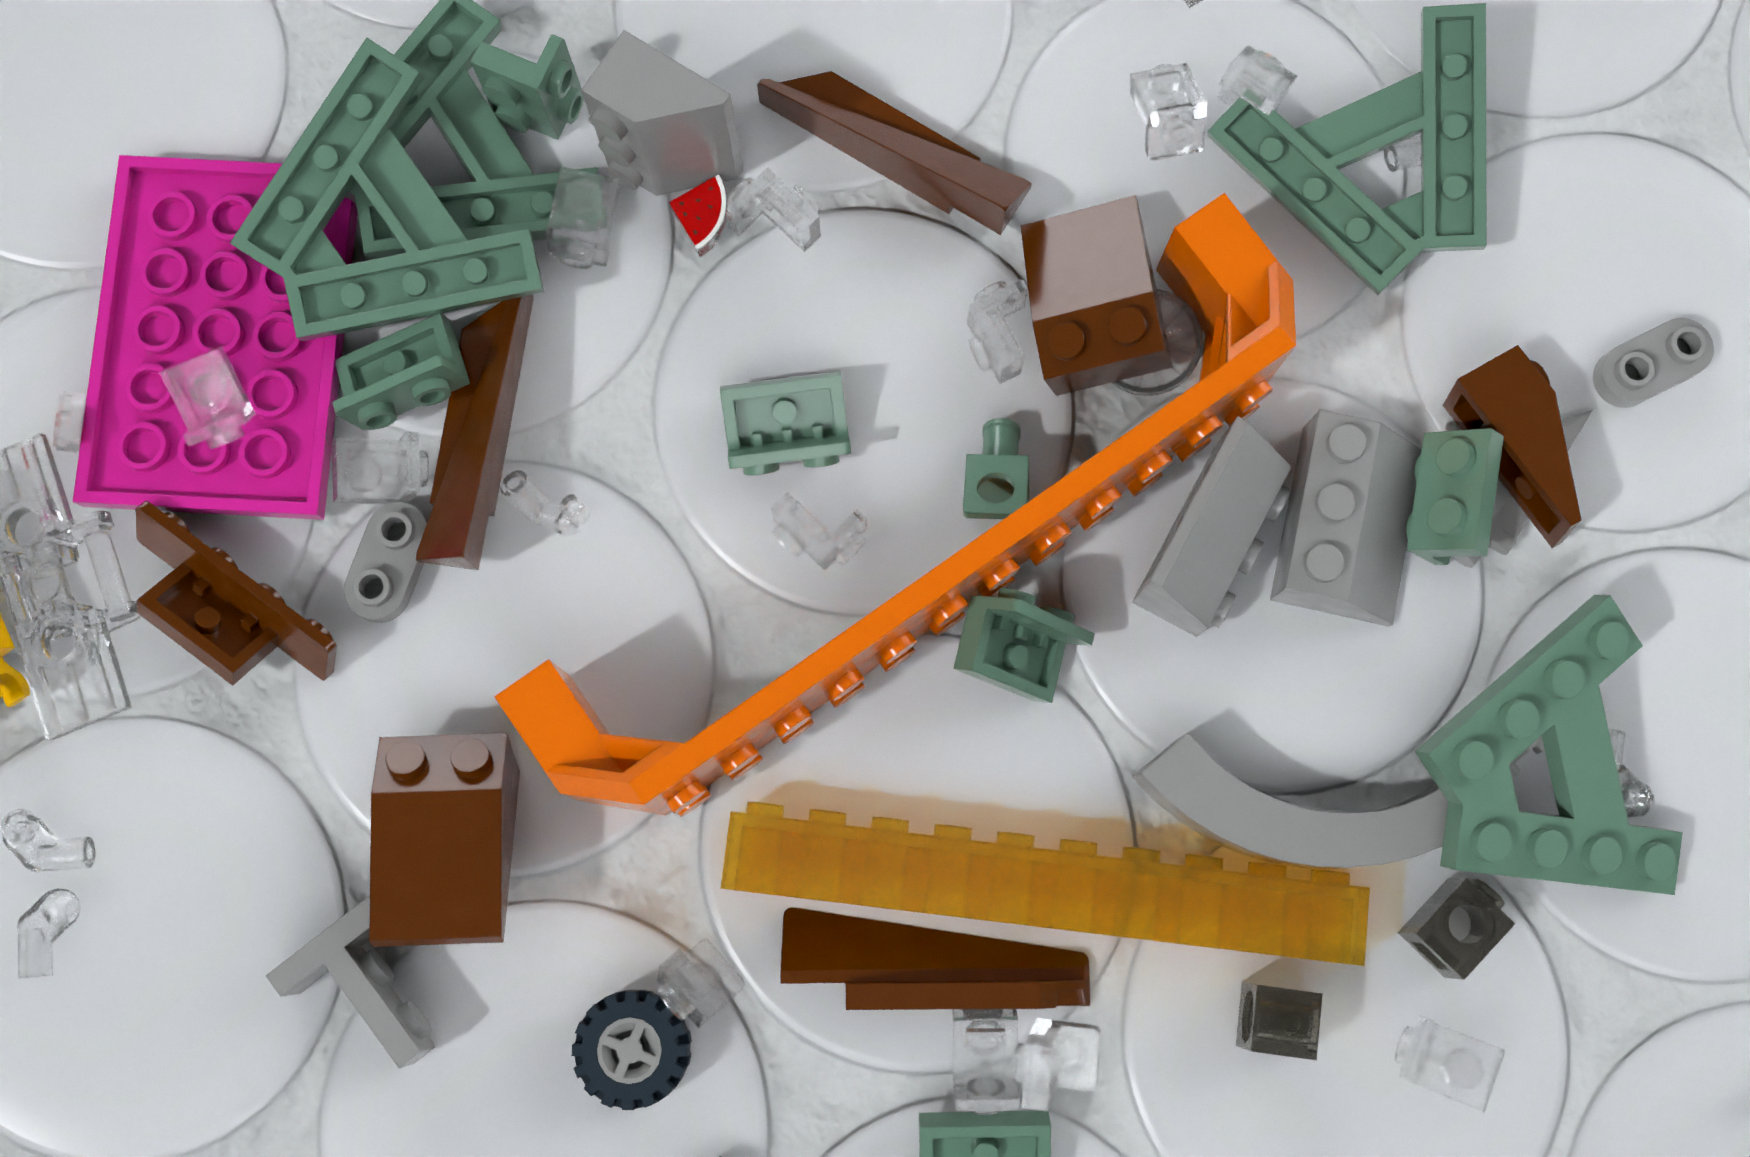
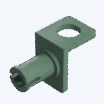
[963,418,1030,519]

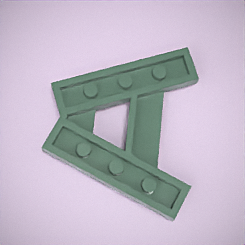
[345,0,607,261]
[1207,3,1487,295]
[230,37,544,341]
[1415,595,1683,895]

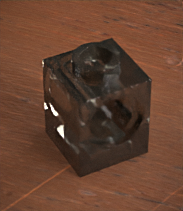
[1398,878,1515,980]
[1236,982,1323,1061]

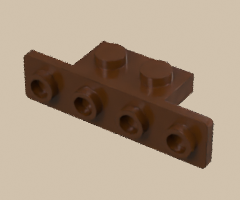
[135,501,337,686]

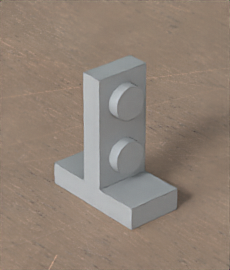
[266,895,435,1069]

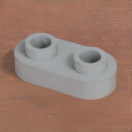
[1593,318,1714,408]
[344,502,428,623]

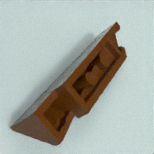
[415,295,534,570]

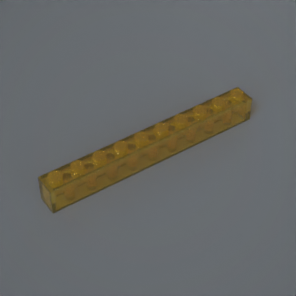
[720,802,1370,966]

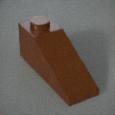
[1443,345,1582,549]

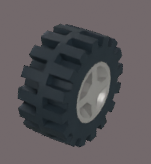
[572,990,692,1110]

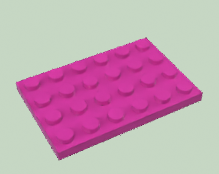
[72,155,358,520]

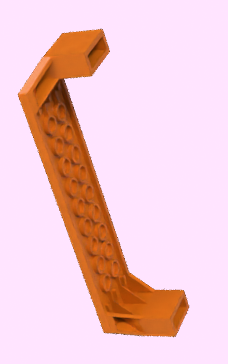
[494,193,1296,817]

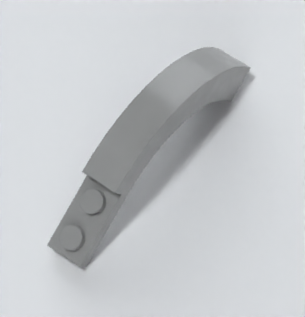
[1132,732,1545,869]

